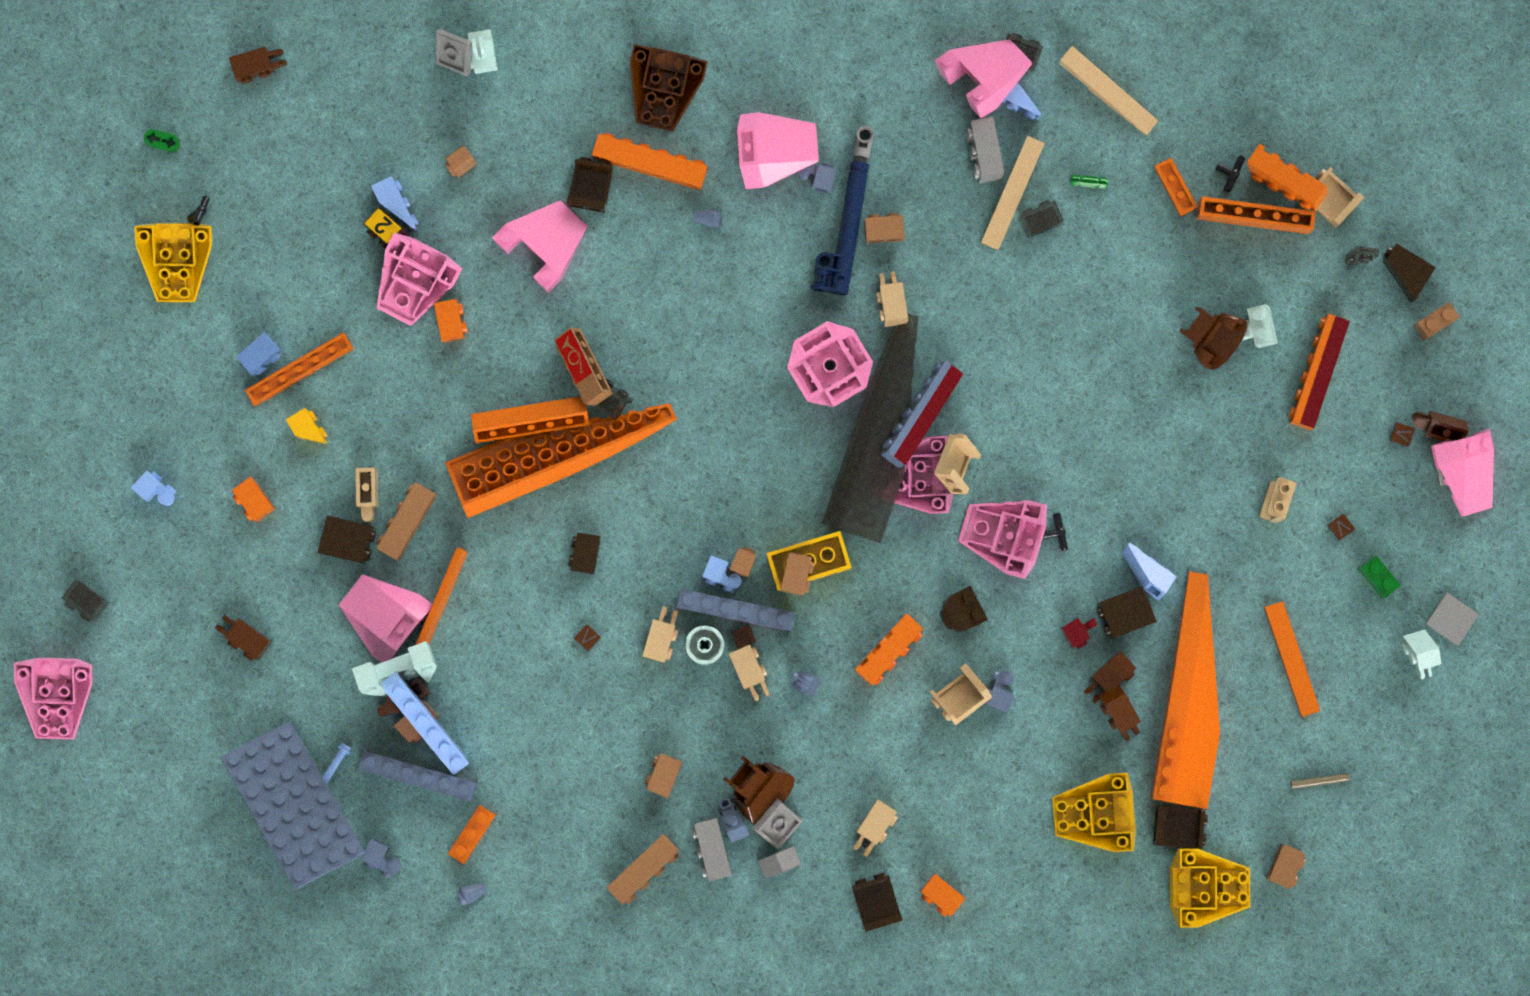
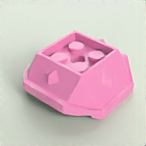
[787,321,873,407]

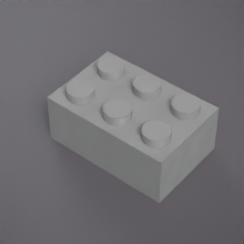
[966,117,1004,184]
[692,817,732,881]

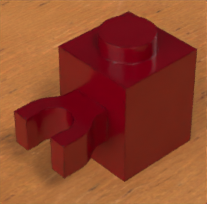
[1060,618,1098,649]

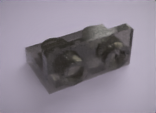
[1006,33,1043,72]
[1345,246,1380,270]
[596,378,633,420]

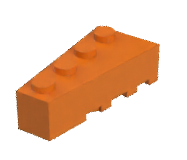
[1247,143,1328,211]
[854,613,923,686]

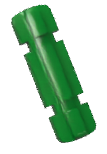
[1070,175,1108,189]

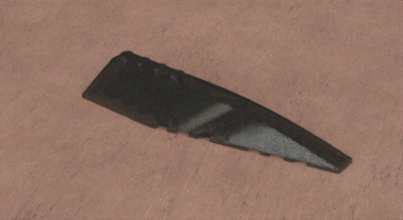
[822,314,918,544]

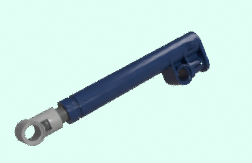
[810,126,874,295]

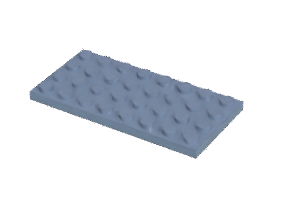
[220,721,365,890]

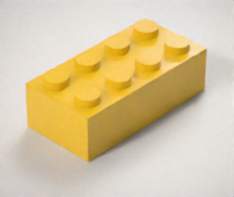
[766,531,852,592]

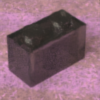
[1018,200,1064,239]
[61,579,110,622]

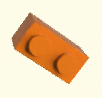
[434,299,468,343]
[232,477,275,522]
[920,873,966,917]

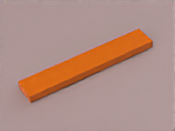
[245,332,354,407]
[415,547,468,645]
[1264,601,1320,717]

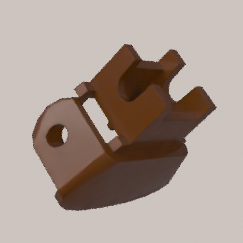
[1179,306,1247,370]
[723,755,795,825]

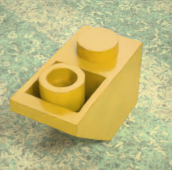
[286,408,328,444]

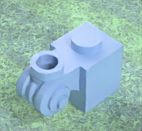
[131,471,177,506]
[702,555,742,594]

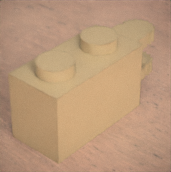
[876,272,908,327]
[355,468,379,523]
[643,606,678,663]
[729,645,770,702]
[853,799,898,857]

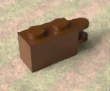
[229,46,287,84]
[1411,411,1469,442]
[215,614,272,661]
[1084,651,1137,704]
[377,677,431,717]
[1098,685,1141,741]

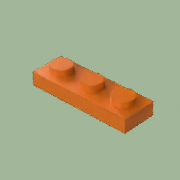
[1154,158,1198,217]
[448,805,496,864]

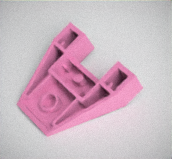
[935,39,1032,119]
[492,200,588,293]

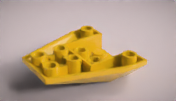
[134,223,212,302]
[1052,773,1136,852]
[1169,849,1250,928]

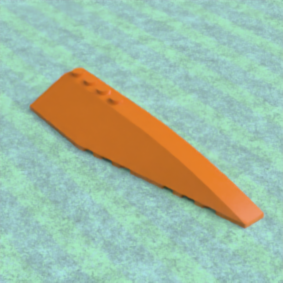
[445,403,677,518]
[1150,571,1220,809]

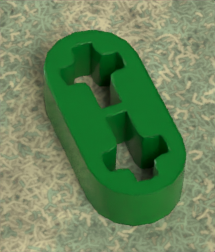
[144,129,180,152]

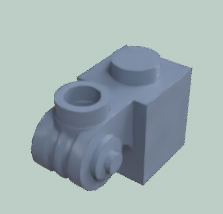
[797,164,837,195]
[790,670,821,697]
[985,670,1015,713]
[718,798,749,843]
[360,838,402,879]

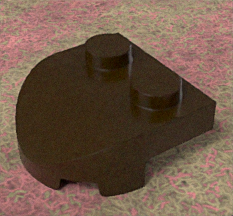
[940,586,988,632]

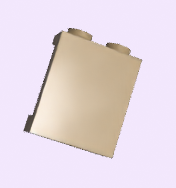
[1316,167,1365,228]
[934,433,981,495]
[1259,477,1296,523]
[930,663,992,726]

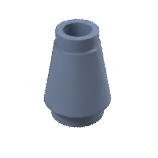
[694,210,723,228]
[456,882,487,906]

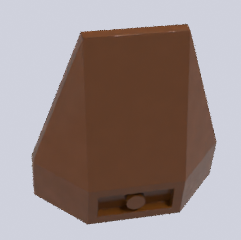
[630,44,708,131]

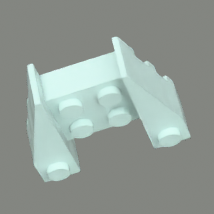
[352,641,437,697]

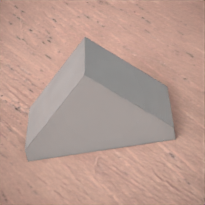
[758,846,801,879]

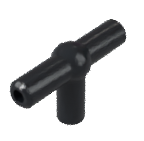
[1216,155,1245,192]
[187,196,210,225]
[1043,513,1068,551]

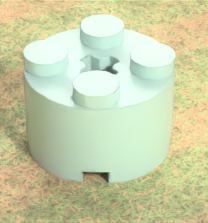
[686,626,724,665]

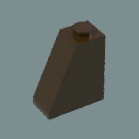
[1383,243,1436,302]

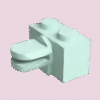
[466,29,498,74]
[1242,304,1278,348]
[1402,629,1441,680]

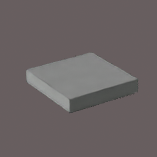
[435,29,472,76]
[1425,593,1479,646]
[753,798,803,850]

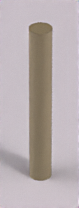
[1291,773,1350,789]

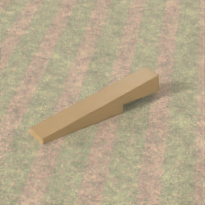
[1059,46,1158,136]
[981,136,1045,250]

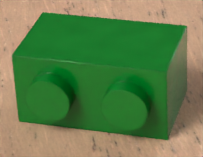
[1357,555,1401,599]

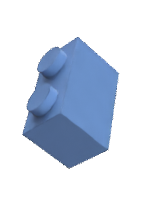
[236,332,283,376]

